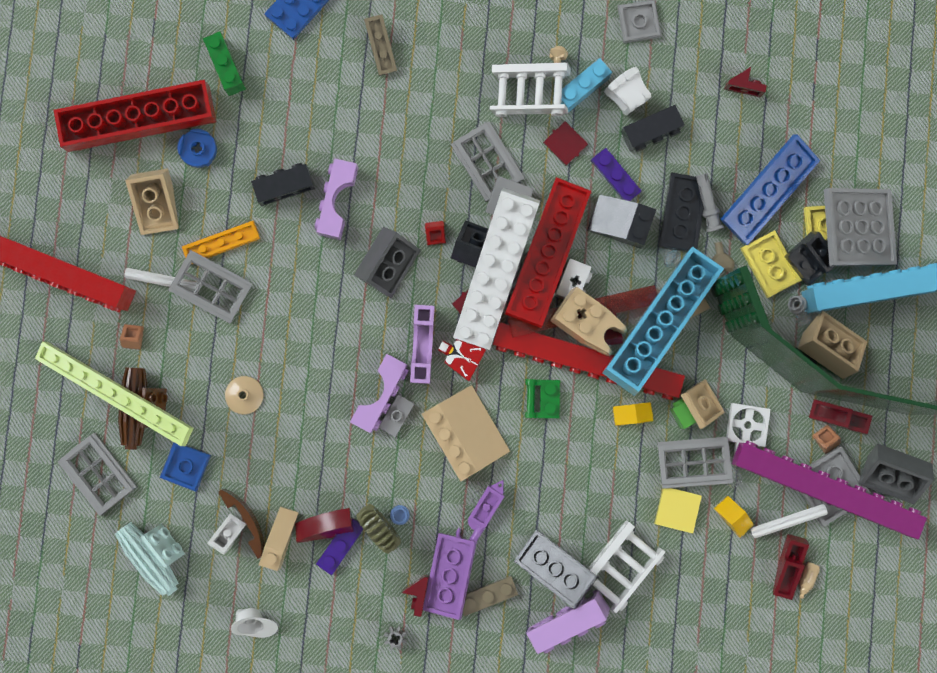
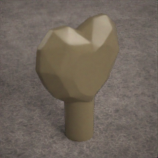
[712,242,735,272]

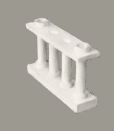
[490,63,571,117]
[588,520,665,613]

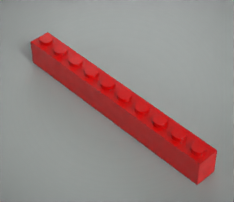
[492,322,685,401]

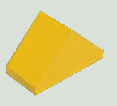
[613,402,653,426]
[713,496,754,538]

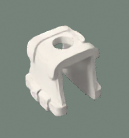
[604,67,651,116]

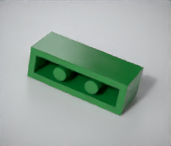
[202,31,246,96]

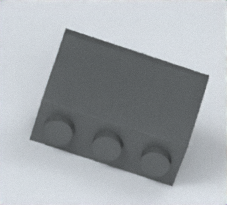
[354,226,421,298]
[859,443,934,504]

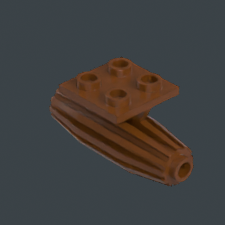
[118,367,168,450]

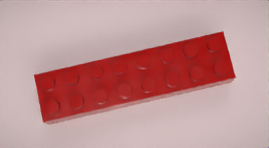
[53,79,217,152]
[0,236,137,313]

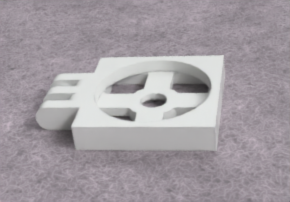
[726,403,771,455]

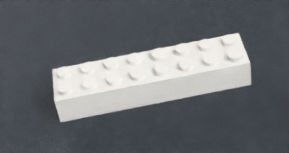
[453,188,540,350]

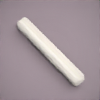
[124,268,198,291]
[751,504,828,538]

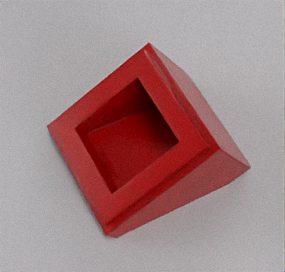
[425,221,446,245]

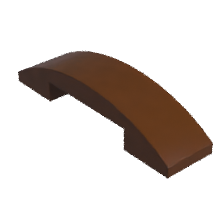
[218,489,265,559]

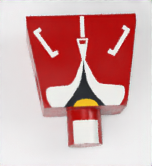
[438,339,486,381]

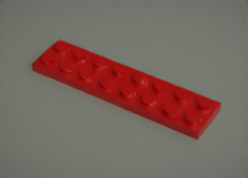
[505,177,591,328]

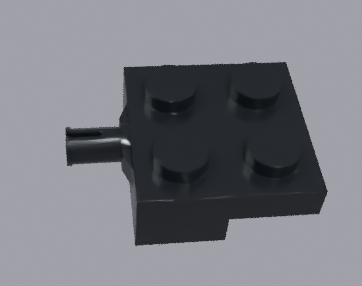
[784,231,835,286]

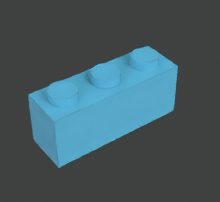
[561,58,612,112]

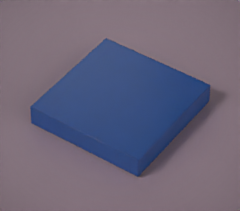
[160,442,211,492]

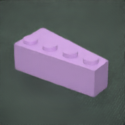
[526,589,610,654]

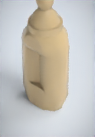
[799,562,820,599]

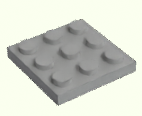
[801,446,872,527]

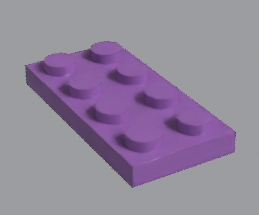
[423,533,477,620]

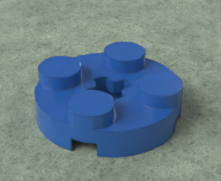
[177,129,217,168]

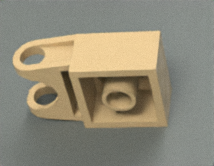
[550,287,627,356]

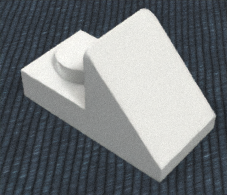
[207,514,246,555]

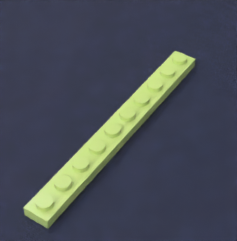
[35,341,193,446]

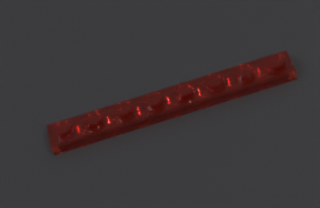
[508,285,657,338]

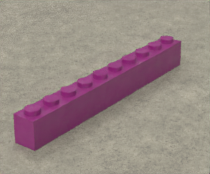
[731,441,927,540]

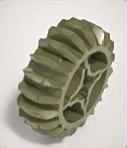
[356,504,401,554]

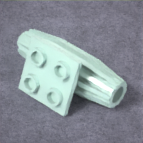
[115,522,185,596]

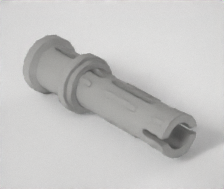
[696,173,724,232]

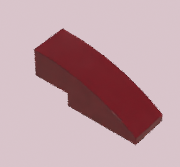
[809,399,873,435]
[295,508,354,543]
[773,534,809,600]

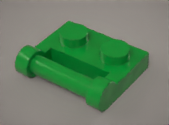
[525,379,560,418]

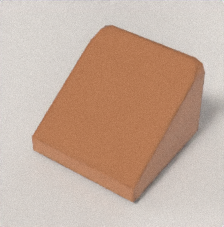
[119,324,144,349]
[812,424,841,454]

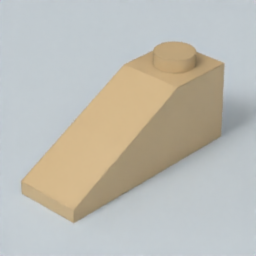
[259,507,299,571]

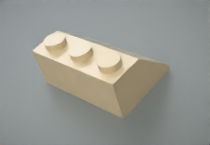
[798,311,867,379]

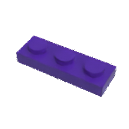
[591,148,642,201]
[316,517,363,576]

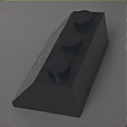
[451,220,489,268]

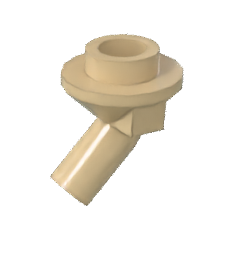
[550,46,568,63]

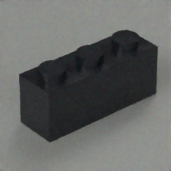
[621,105,685,152]
[251,163,315,206]

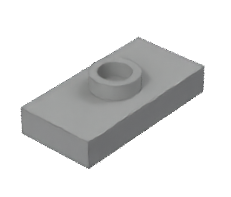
[379,394,415,437]

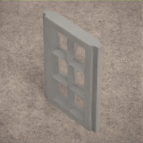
[451,121,525,202]
[168,250,253,323]
[57,433,137,516]
[657,437,733,489]

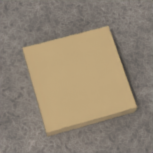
[681,379,725,429]

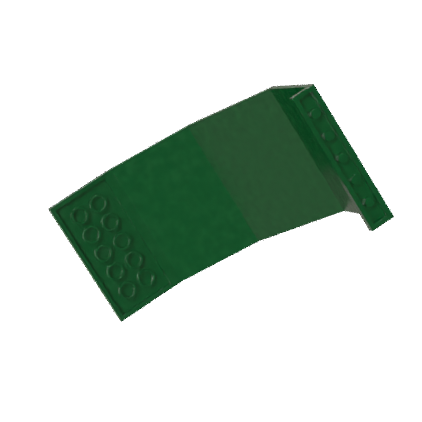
[711,265,937,415]

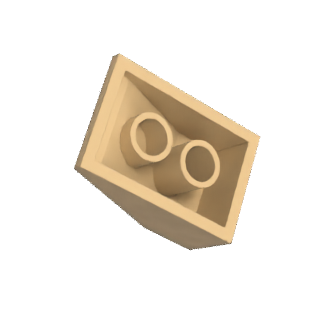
[125,168,179,235]

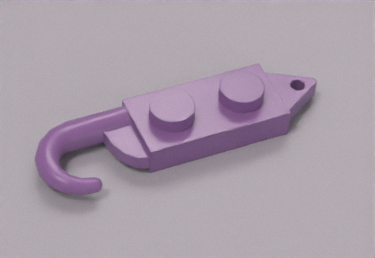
[456,480,505,541]

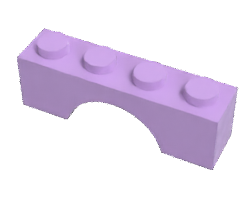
[315,158,358,240]
[410,305,435,384]
[350,354,409,433]

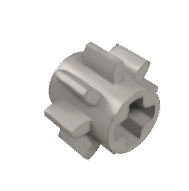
[384,625,407,650]

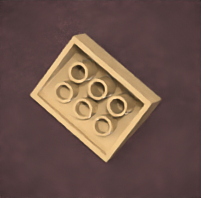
[422,385,510,482]

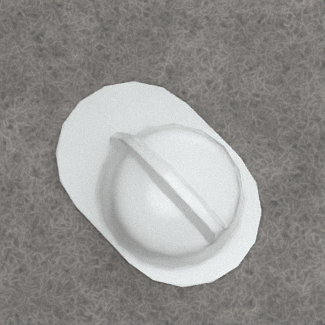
[231,608,278,638]

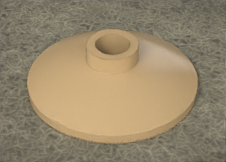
[225,376,264,414]

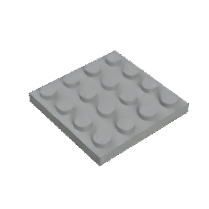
[824,188,897,266]

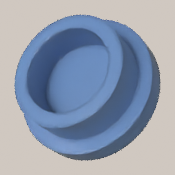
[390,505,410,525]

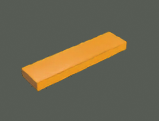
[182,221,261,264]

